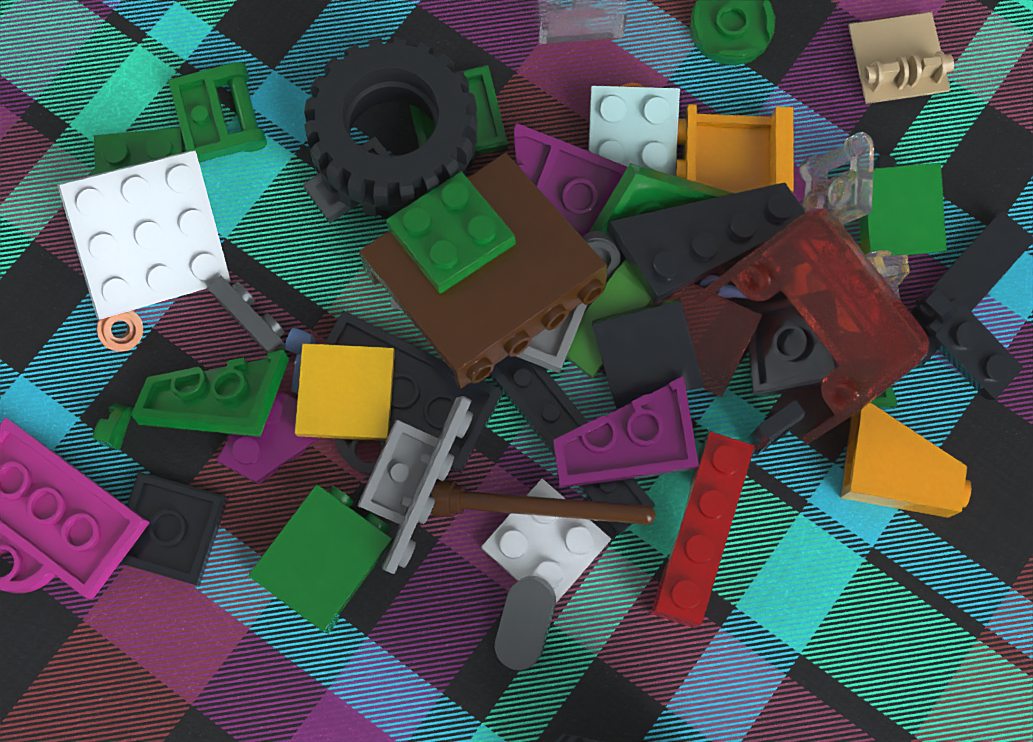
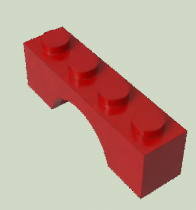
[650,431,755,628]

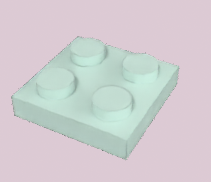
[588,86,680,176]

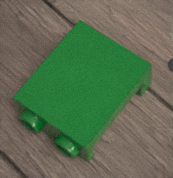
[248,485,393,634]

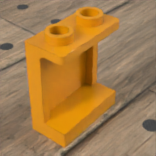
[675,104,794,193]

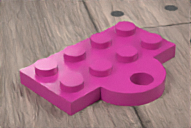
[0,417,150,600]

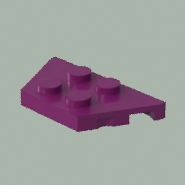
[513,123,627,237]

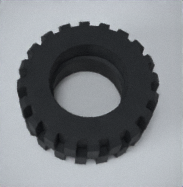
[304,37,478,217]

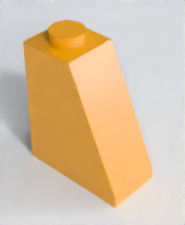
[840,402,971,518]

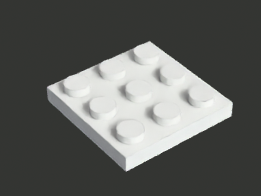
[57,150,231,319]

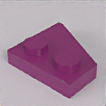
[216,390,321,484]

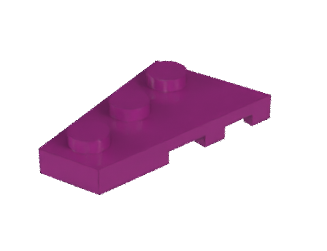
[553,376,699,488]

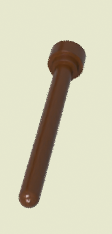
[431,480,655,524]

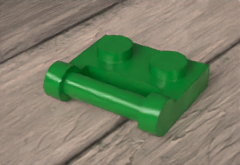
[168,62,267,163]

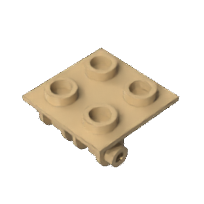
[848,12,954,104]

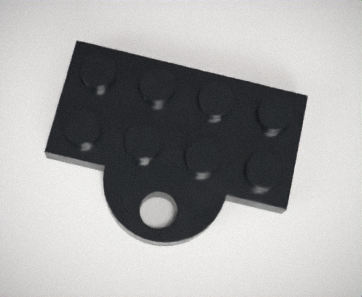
[324,310,503,476]

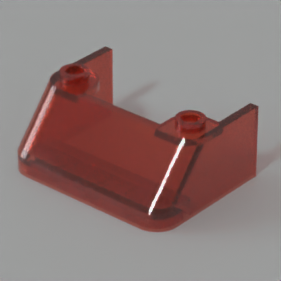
[695,208,929,444]

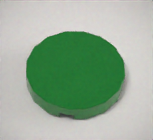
[689,0,775,66]

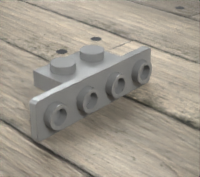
[357,396,473,574]

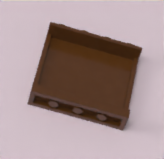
[359,152,607,389]

